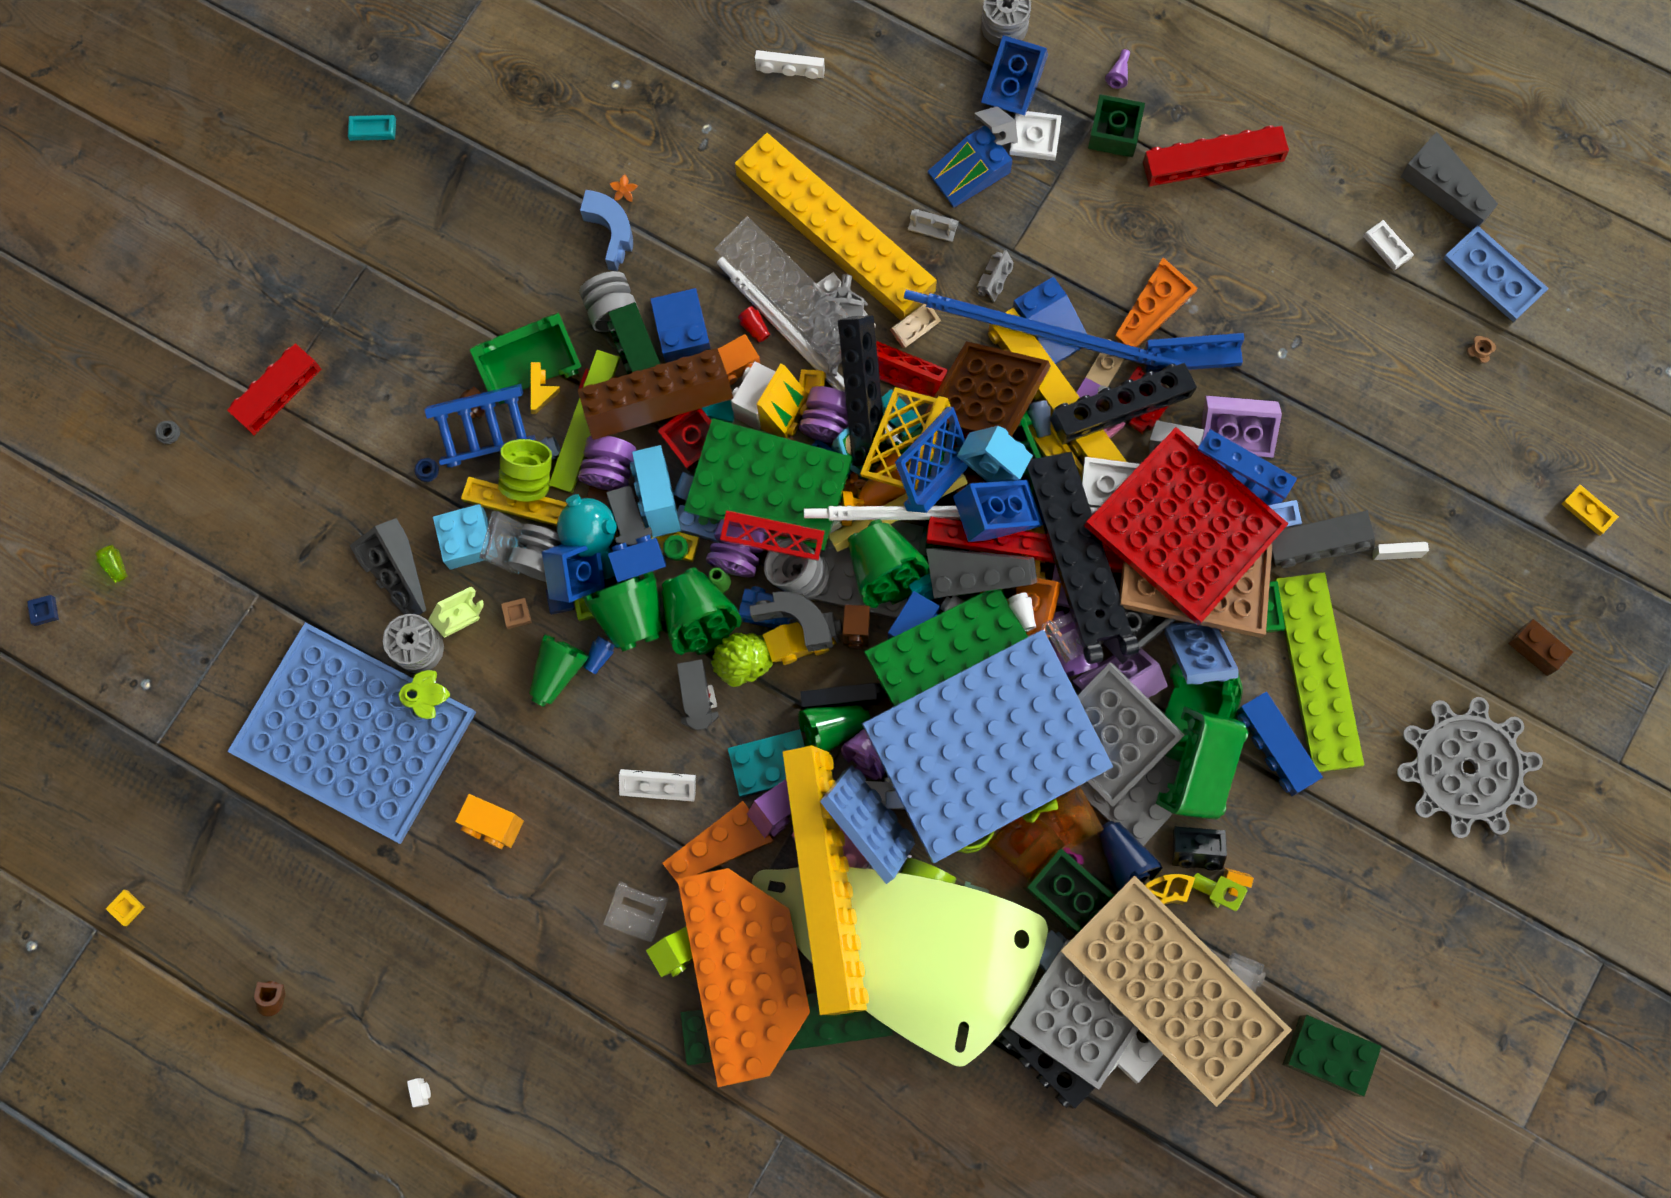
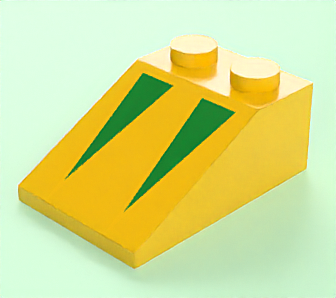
[757,363,809,439]

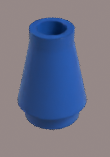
[583,636,615,674]

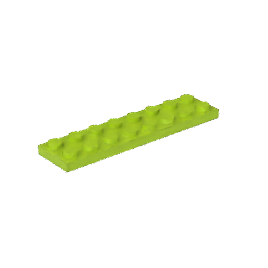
[1275,572,1364,772]

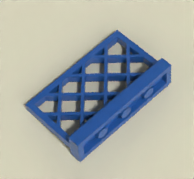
[895,407,969,513]

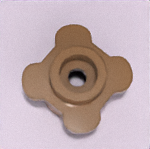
[1467,336,1496,363]

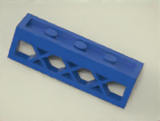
[1145,333,1244,373]

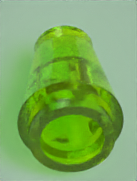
[95,545,128,583]

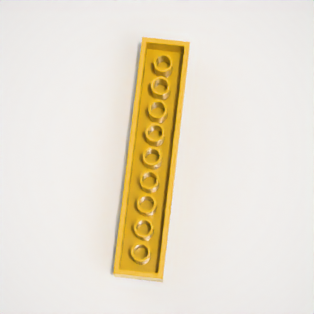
[735,133,937,320]
[783,745,869,1015]

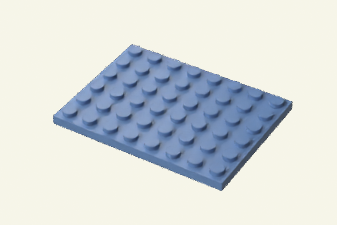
[227,622,476,844]
[862,630,1113,863]

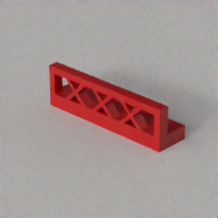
[876,341,949,398]
[720,510,825,561]

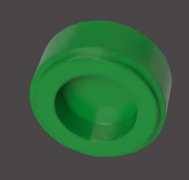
[663,535,688,561]

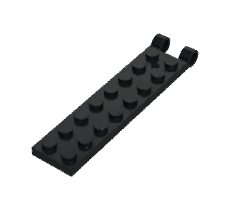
[1025,452,1139,664]

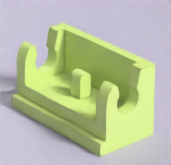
[428,587,484,638]

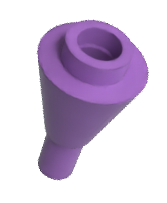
[1105,49,1130,89]

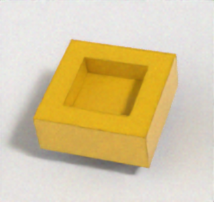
[799,369,826,395]
[106,890,145,926]

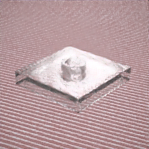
[480,511,526,574]

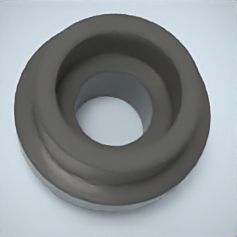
[155,421,180,444]

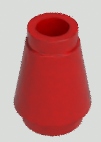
[738,306,771,343]

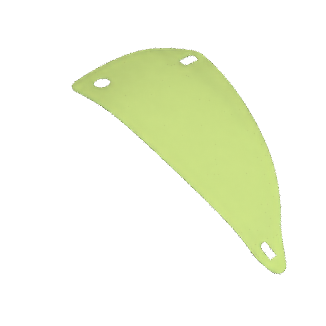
[752,867,1048,1067]

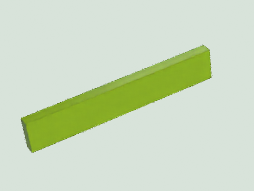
[549,350,621,493]

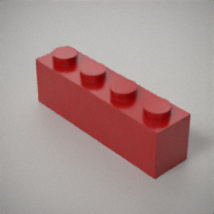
[227,343,322,436]

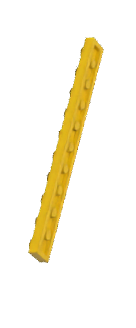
[461,477,700,562]

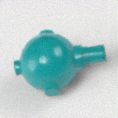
[557,494,617,580]

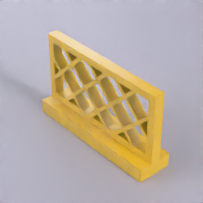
[860,387,951,490]

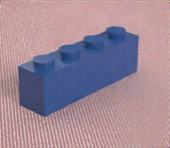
[1237,692,1323,796]

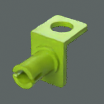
[1192,873,1248,911]

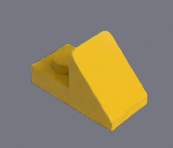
[531,362,560,414]

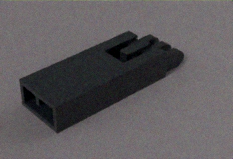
[800,683,888,710]

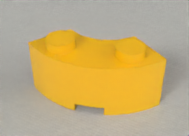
[763,622,836,665]
[1145,874,1195,905]

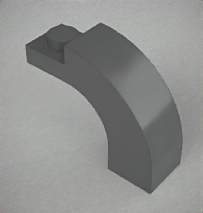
[749,592,833,652]

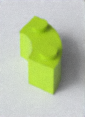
[646,926,693,977]

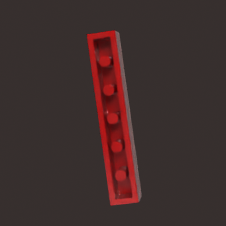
[1143,125,1289,187]

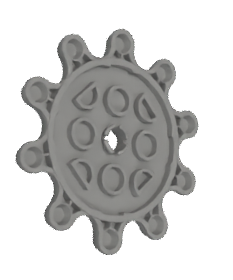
[1397,697,1543,838]

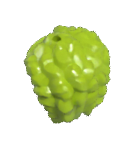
[711,633,773,687]

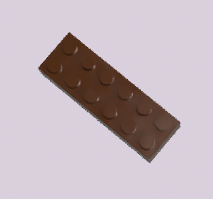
[578,348,733,440]

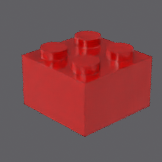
[658,408,711,472]

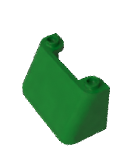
[469,312,582,405]
[1164,662,1243,763]
[1156,706,1248,820]

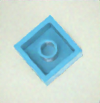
[957,426,1033,482]
[433,504,497,570]

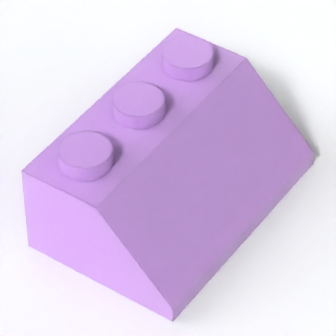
[1201,396,1282,458]
[1073,649,1168,698]

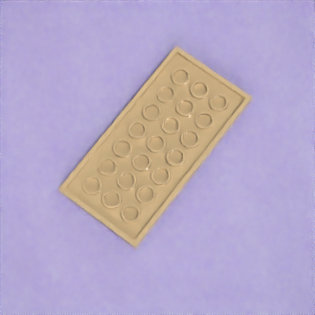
[1061,876,1292,1107]

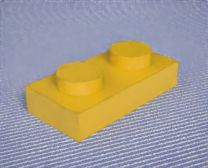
[1562,485,1619,536]

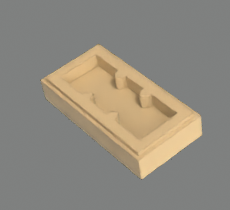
[890,304,941,348]
[1086,339,1125,387]

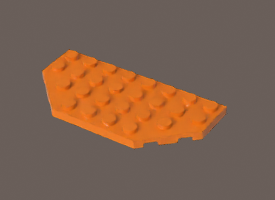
[677,868,810,1087]

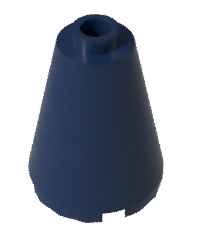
[1099,821,1163,892]

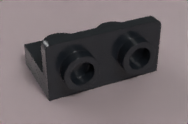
[1172,826,1227,871]

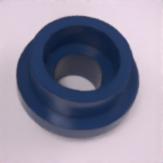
[414,458,439,482]

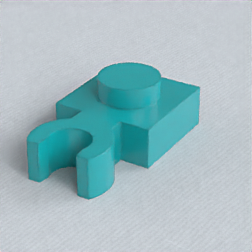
[909,574,942,601]

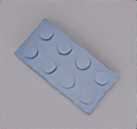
[1443,225,1549,323]
[1165,622,1238,684]

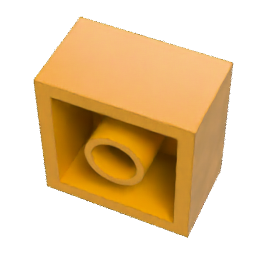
[455,794,524,850]

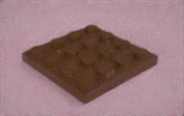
[924,341,1051,437]

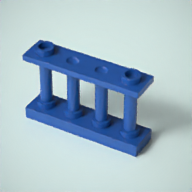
[424,384,536,467]
[1197,429,1297,505]

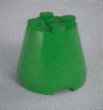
[847,519,930,608]
[661,568,742,655]
[583,571,662,652]

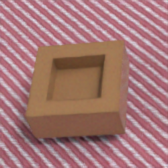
[501,598,532,629]

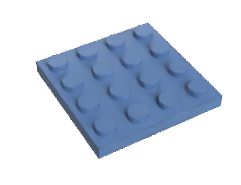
[820,765,915,884]

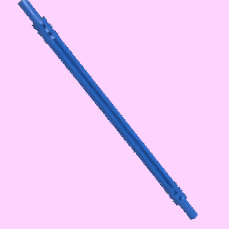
[903,289,1183,368]

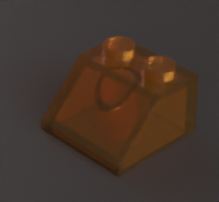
[1046,785,1103,849]
[987,816,1065,881]

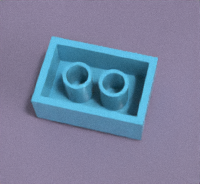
[630,445,681,537]

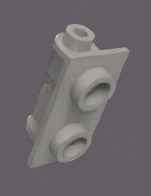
[908,209,959,242]
[976,250,1013,302]

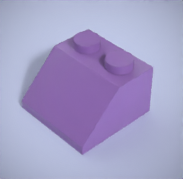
[747,779,791,838]

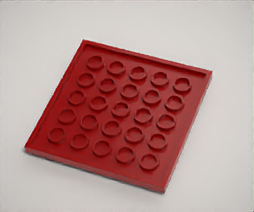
[1084,427,1289,626]

